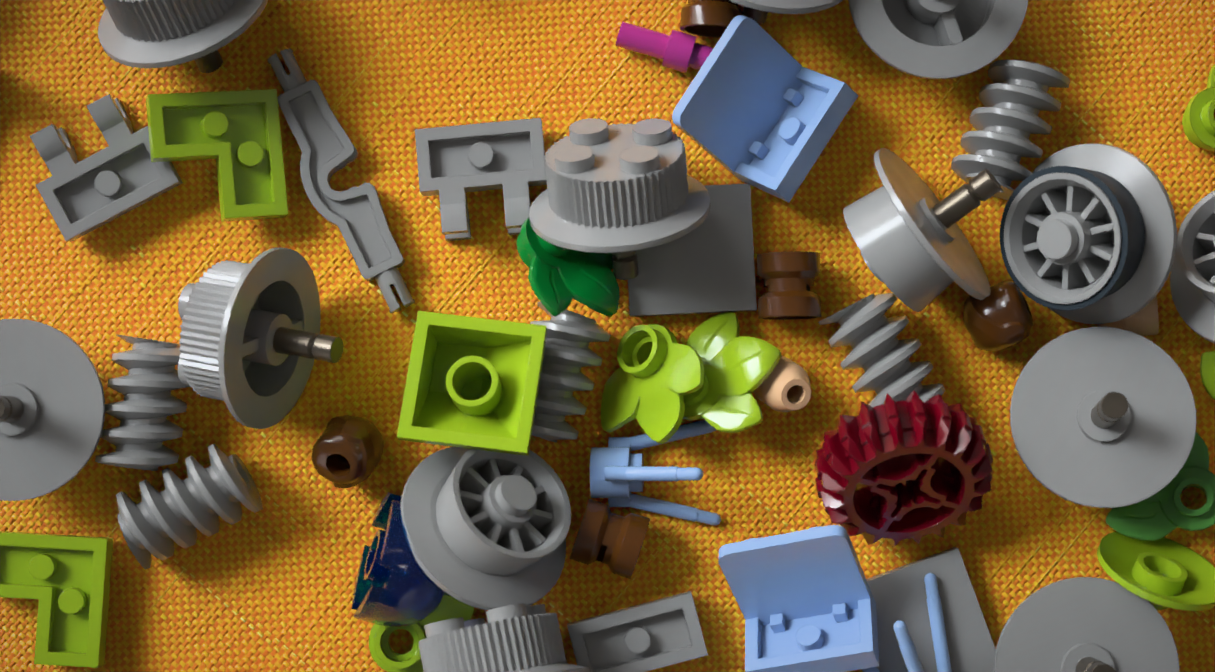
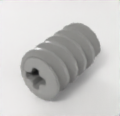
[951,59,1070,200]
[818,293,945,407]
[530,302,611,443]
[95,334,190,471]
[116,444,263,569]

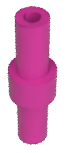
[615,21,713,73]

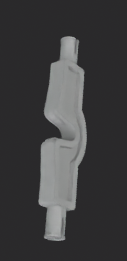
[267,48,415,314]

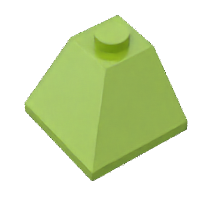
[397,311,548,456]

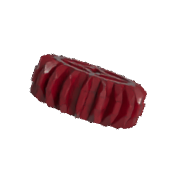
[815,391,993,548]

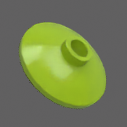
[1097,532,1215,611]

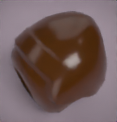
[963,280,1033,351]
[312,415,384,488]

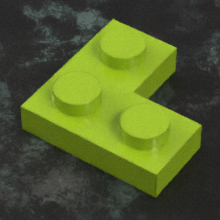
[146,89,288,222]
[0,531,113,668]

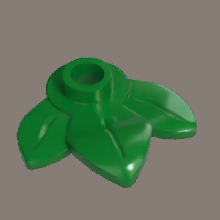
[516,217,620,317]

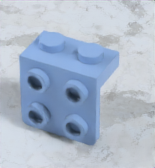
[672,15,858,202]
[719,525,879,672]

